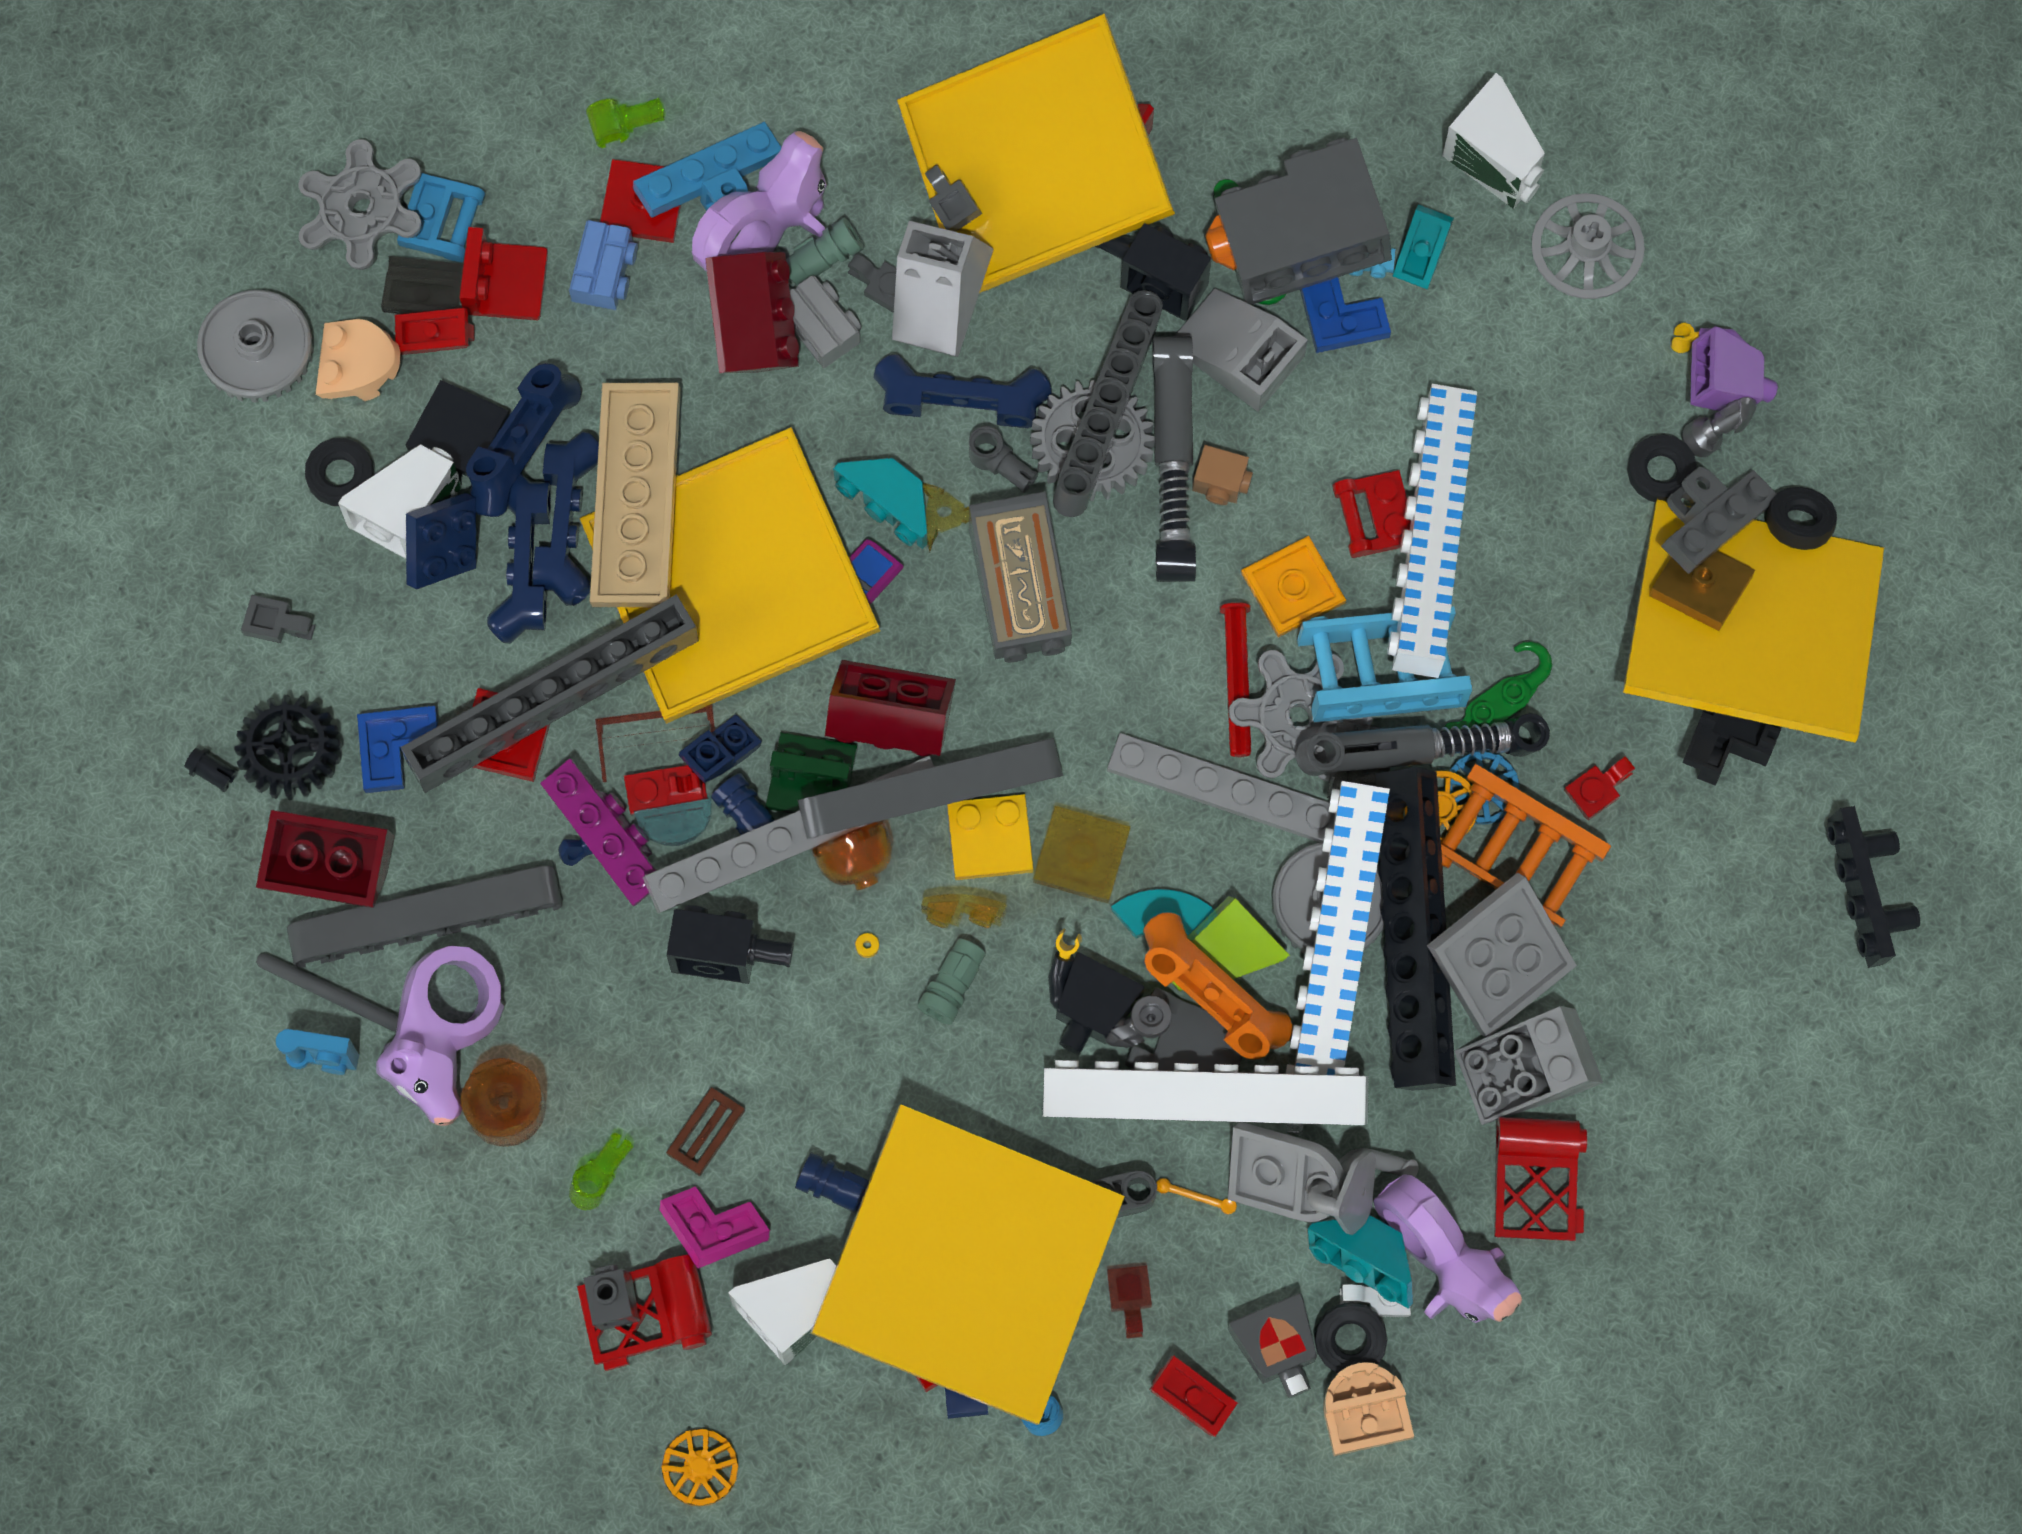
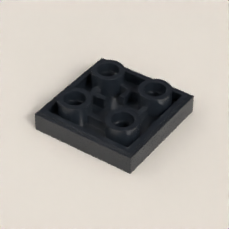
[405,380,510,477]

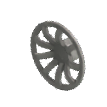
[1531,193,1645,299]

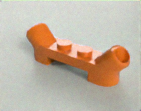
[1143,912,1292,1059]

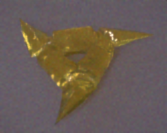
[922,483,969,552]

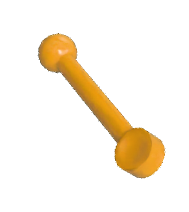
[1156,1178,1237,1214]

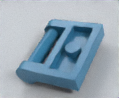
[397,173,485,263]
[276,1029,359,1075]

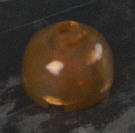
[811,820,893,891]

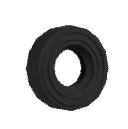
[1627,434,1697,502]
[305,438,374,506]
[1767,487,1837,550]
[1314,1302,1388,1373]

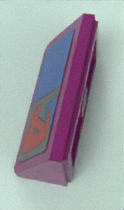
[849,539,904,605]

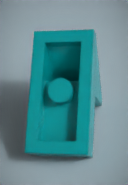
[1392,205,1454,290]

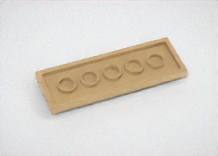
[590,383,681,607]

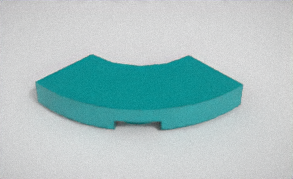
[1111,889,1215,939]

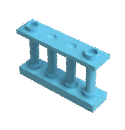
[1297,607,1472,723]

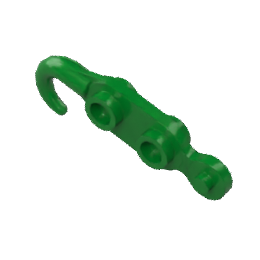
[1444,641,1553,731]

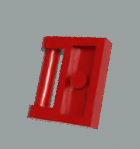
[1332,470,1411,558]

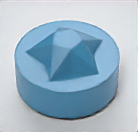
[1021,1395,1063,1436]

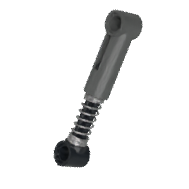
[1153,337,1196,582]
[1296,713,1550,776]

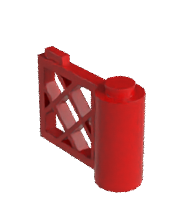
[1494,1117,1587,1241]
[577,1255,712,1371]

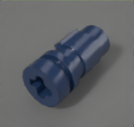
[711,773,776,835]
[795,1152,869,1213]

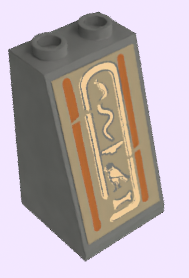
[969,492,1072,663]

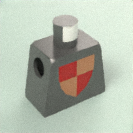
[1228,1293,1317,1398]

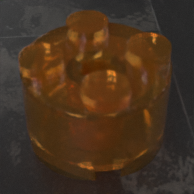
[461,1058,546,1147]

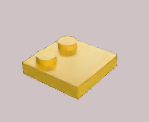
[947,794,1033,880]

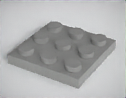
[1427,873,1577,1037]

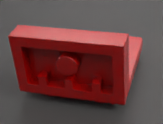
[460,227,548,320]

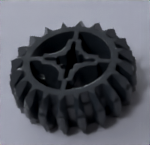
[234,695,342,800]

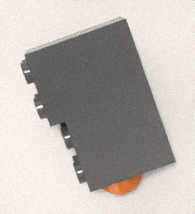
[1205,137,1392,305]

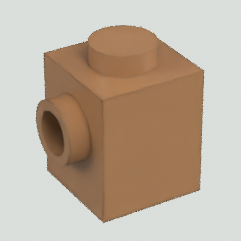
[1192,445,1253,505]

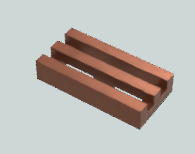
[666,1087,745,1176]

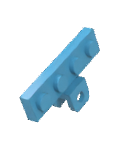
[633,122,782,218]

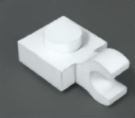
[1340,1285,1411,1317]

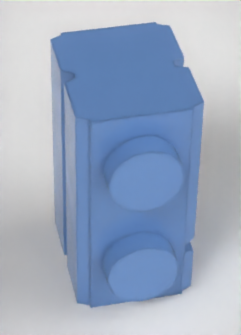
[569,220,638,310]

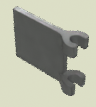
[1125,988,1243,1072]

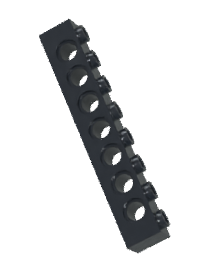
[1376,767,1456,1091]

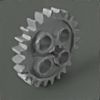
[1030,380,1155,501]

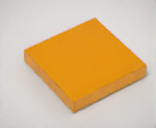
[1241,536,1346,638]

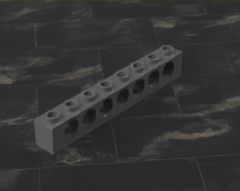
[401,594,699,793]

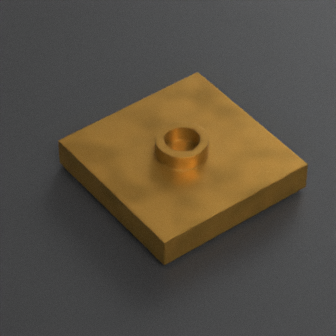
[1649,551,1755,631]

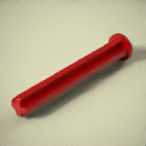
[1220,603,1251,758]

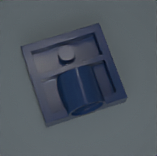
[406,493,476,590]

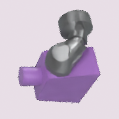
[1671,323,1778,458]

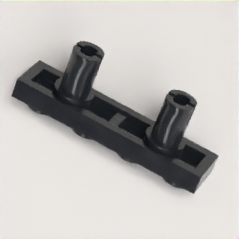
[1826,806,1920,968]

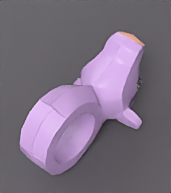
[692,131,827,271]
[376,946,505,1126]
[1374,1174,1522,1323]

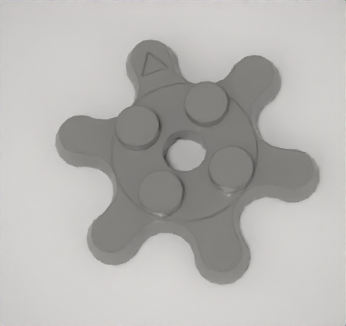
[298,139,422,270]
[1228,650,1372,782]

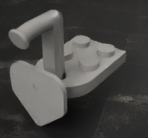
[1228,1122,1419,1235]

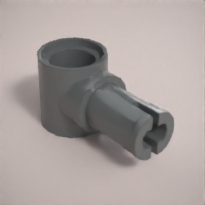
[969,426,1038,493]

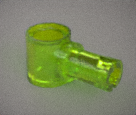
[586,98,664,148]
[569,1132,633,1210]

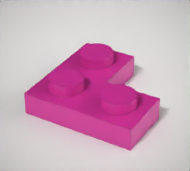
[659,1186,770,1269]

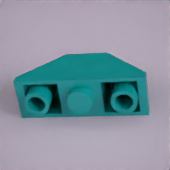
[833,458,928,549]
[1308,1215,1413,1308]

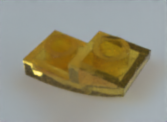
[921,894,1007,929]

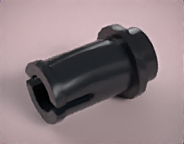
[184,747,238,792]

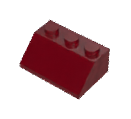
[705,252,799,373]
[825,660,956,756]
[256,810,395,908]

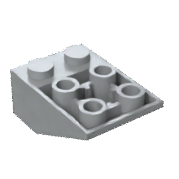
[892,221,994,357]
[1174,288,1308,412]
[1455,1006,1603,1125]

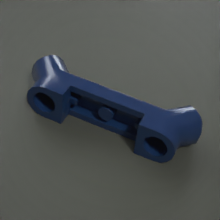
[874,354,1052,428]
[466,363,581,517]
[533,432,599,606]
[487,473,551,644]

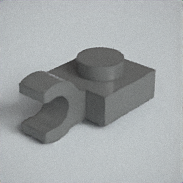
[925,165,982,232]
[848,254,896,313]
[241,595,315,643]

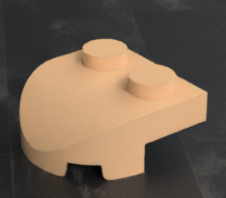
[316,319,400,401]
[1323,1363,1414,1456]

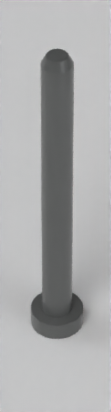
[256,953,398,1033]

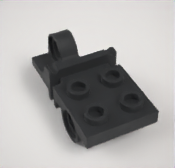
[1682,710,1782,786]

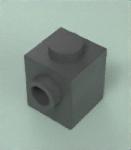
[583,1265,640,1330]

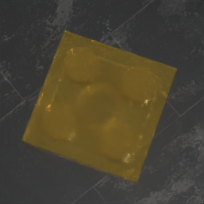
[1033,806,1131,904]

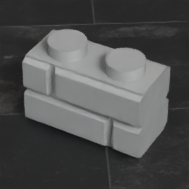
[790,276,861,369]

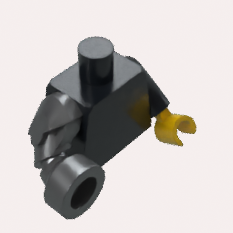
[1048,929,1171,1055]

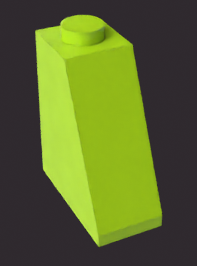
[1171,896,1289,992]

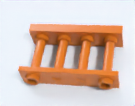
[1441,763,1611,929]

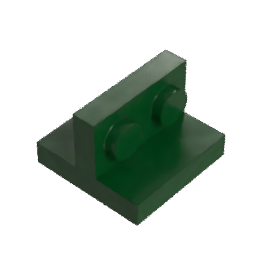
[766,732,857,814]

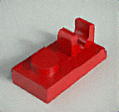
[395,308,474,355]
[624,765,708,815]
[1150,1356,1238,1437]

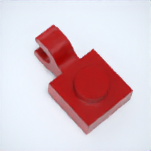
[1564,756,1635,821]

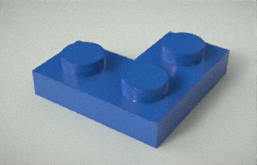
[1300,277,1391,353]
[357,706,438,793]

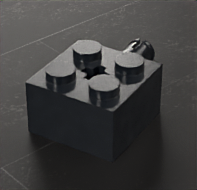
[1095,223,1212,322]
[666,905,794,984]

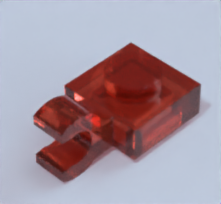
[1107,1265,1152,1339]

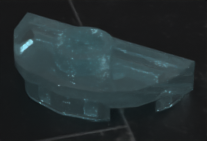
[634,798,712,846]

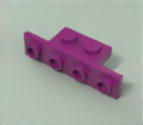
[540,759,657,906]

